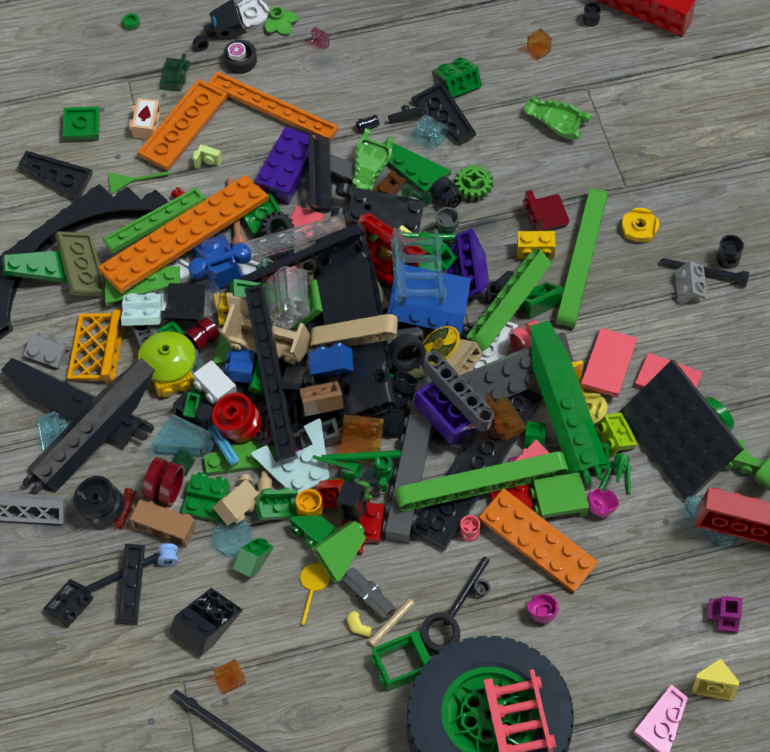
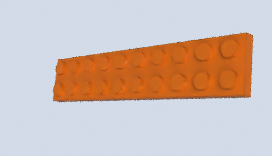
[98,175,269,293]

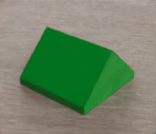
[520,281,563,319]

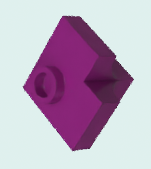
[707,596,743,633]

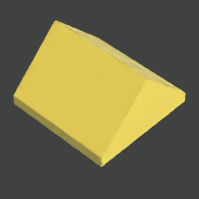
[692,659,739,701]

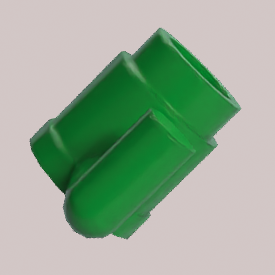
[373,454,393,492]

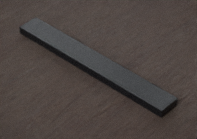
[224,225,366,292]

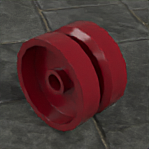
[142,457,185,506]

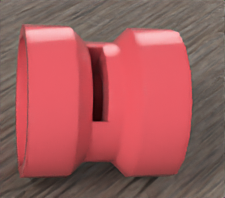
[460,515,480,542]

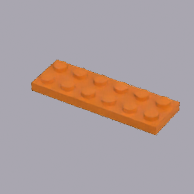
[138,79,228,171]
[479,488,599,594]

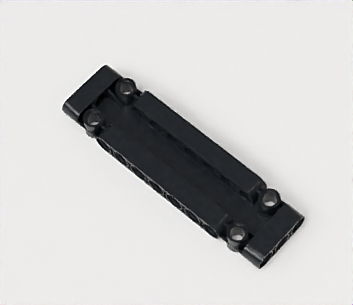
[315,224,396,423]

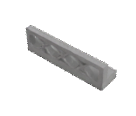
[0,492,67,524]

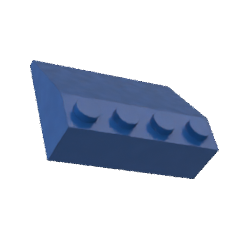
[386,263,471,334]

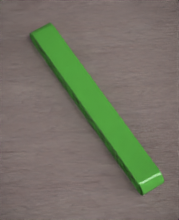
[556,188,608,328]
[394,452,569,511]

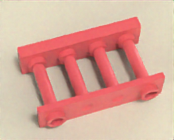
[484,669,556,752]

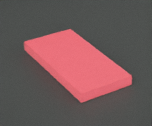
[581,328,637,398]

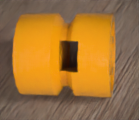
[296,489,323,516]

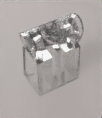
[265,266,310,330]

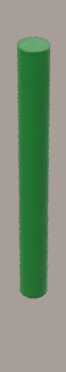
[321,450,401,463]

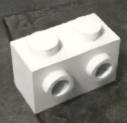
[193,360,237,404]

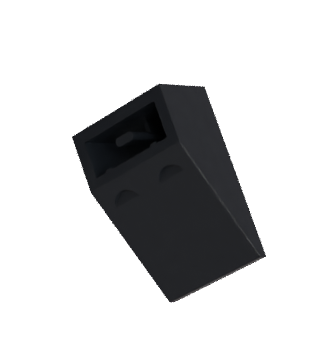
[170,587,243,656]

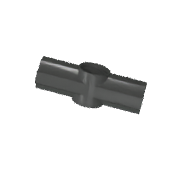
[341,567,396,621]

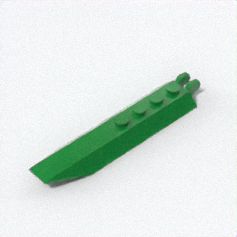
[530,320,608,485]

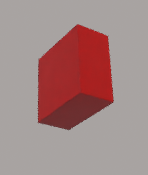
[316,479,343,508]

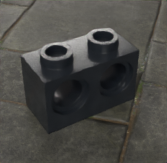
[337,481,368,524]

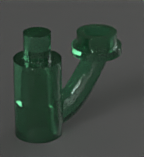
[401,184,433,205]

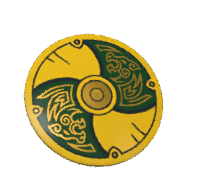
[423,326,460,364]

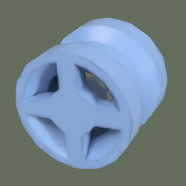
[158,544,178,567]

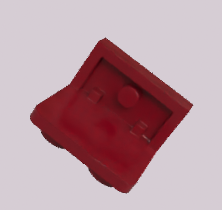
[522,190,569,231]

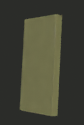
[55,232,105,297]

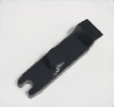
[388,101,431,124]

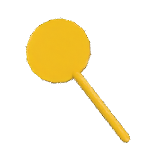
[300,563,330,625]

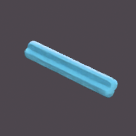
[208,424,239,465]

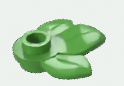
[265,6,298,35]

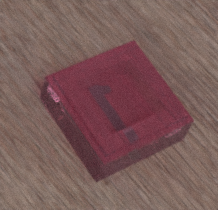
[311,27,330,49]

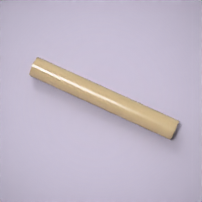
[368,599,415,647]

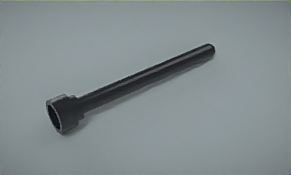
[660,258,750,286]

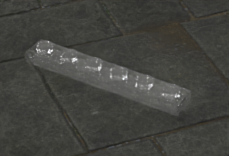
[243,214,347,261]

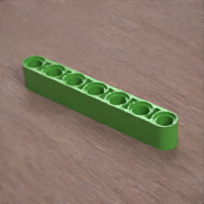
[467,248,551,352]

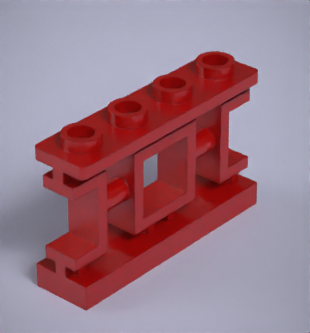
[357,213,428,287]

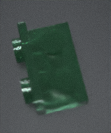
[160,54,190,92]

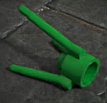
[599,454,631,494]
[312,455,361,482]

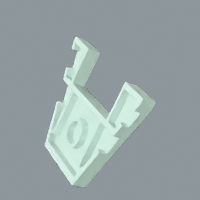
[251,418,330,497]

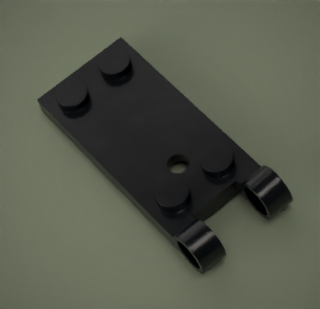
[330,183,425,233]

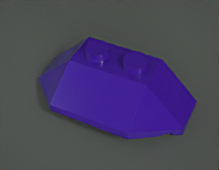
[447,228,489,298]

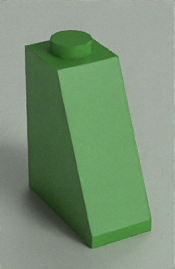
[311,521,366,582]

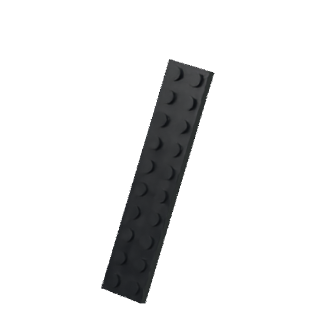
[411,389,543,551]

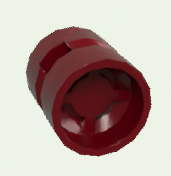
[184,317,220,352]

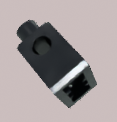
[203,0,247,40]

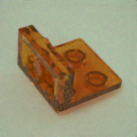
[485,392,526,440]
[340,415,384,463]

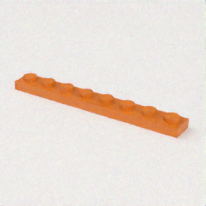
[208,71,339,140]

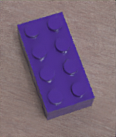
[255,127,317,205]

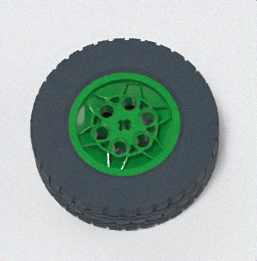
[407,635,574,752]

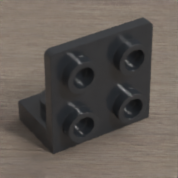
[161,283,206,322]

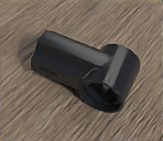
[485,270,514,304]

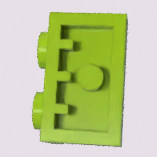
[595,413,638,457]

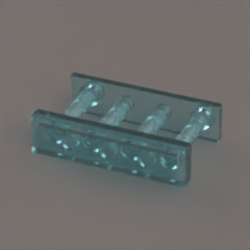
[391,229,447,306]

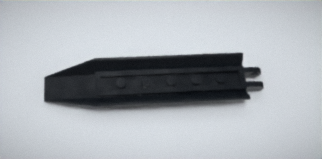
[1,358,155,446]
[23,358,155,494]

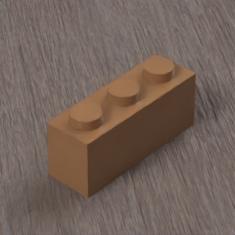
[130,499,196,547]

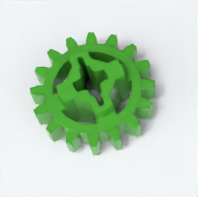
[454,164,494,201]

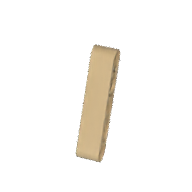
[310,314,398,351]

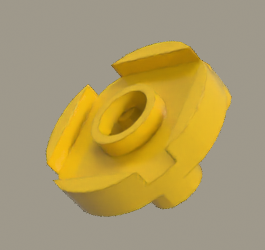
[622,208,659,242]

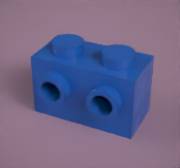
[309,343,354,378]

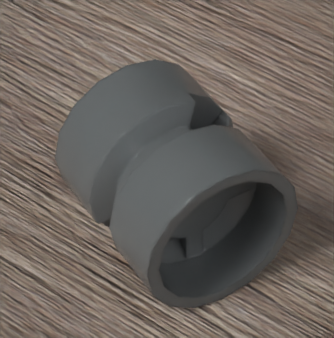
[435,207,459,234]

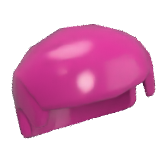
[587,488,619,517]
[527,594,559,624]

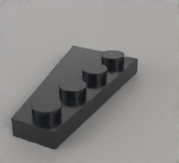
[19,151,93,200]

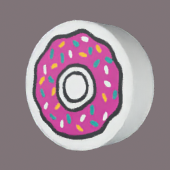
[228,43,246,60]

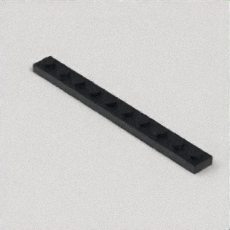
[244,283,298,464]

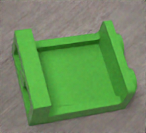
[530,472,589,520]

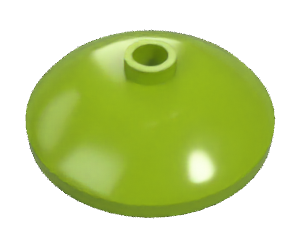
[138,331,196,383]

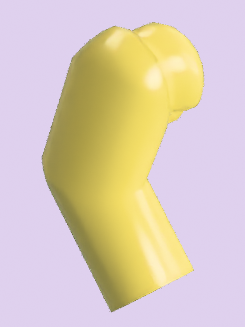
[347,611,372,637]

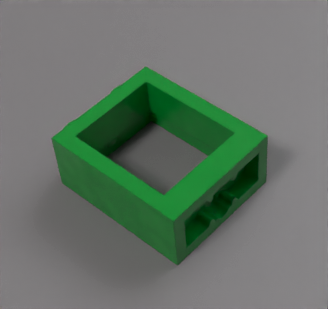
[369,630,431,692]

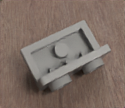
[675,261,707,304]
[23,332,70,368]

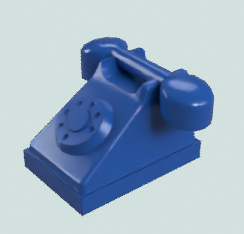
[188,235,252,294]

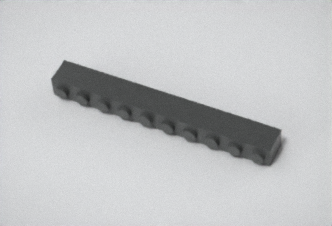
[382,361,433,544]

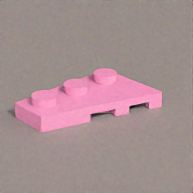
[633,684,688,752]

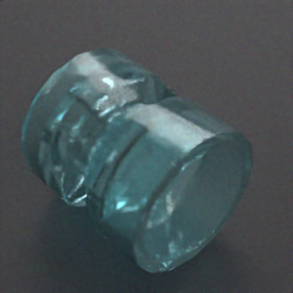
[415,114,448,147]

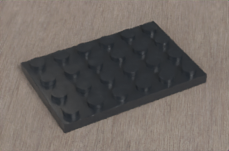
[619,360,744,501]

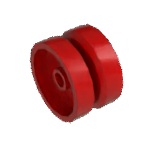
[212,392,262,443]

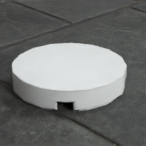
[238,0,269,29]

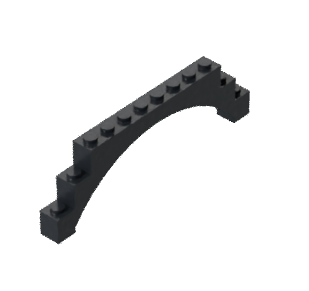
[0,184,169,340]

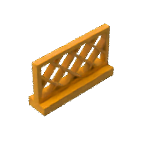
[67,309,125,384]

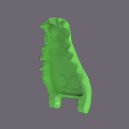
[523,96,592,140]
[352,128,395,190]

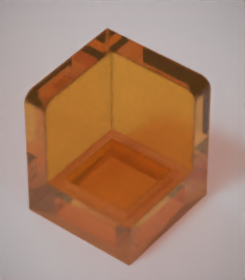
[526,28,552,60]
[213,659,246,694]

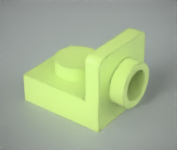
[192,144,222,169]

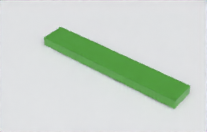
[102,187,206,253]

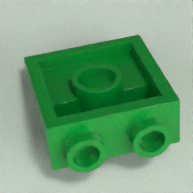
[181,472,231,524]

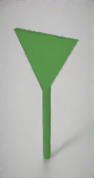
[108,171,170,195]

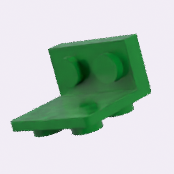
[433,57,482,97]

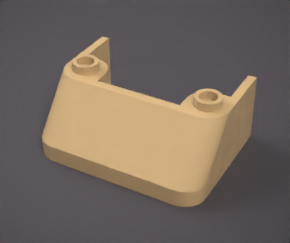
[221,304,311,365]

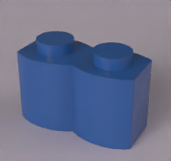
[224,348,255,383]

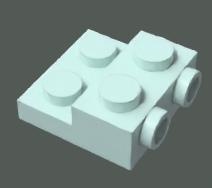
[121,293,163,326]

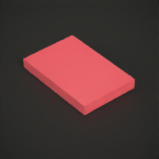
[635,353,702,389]

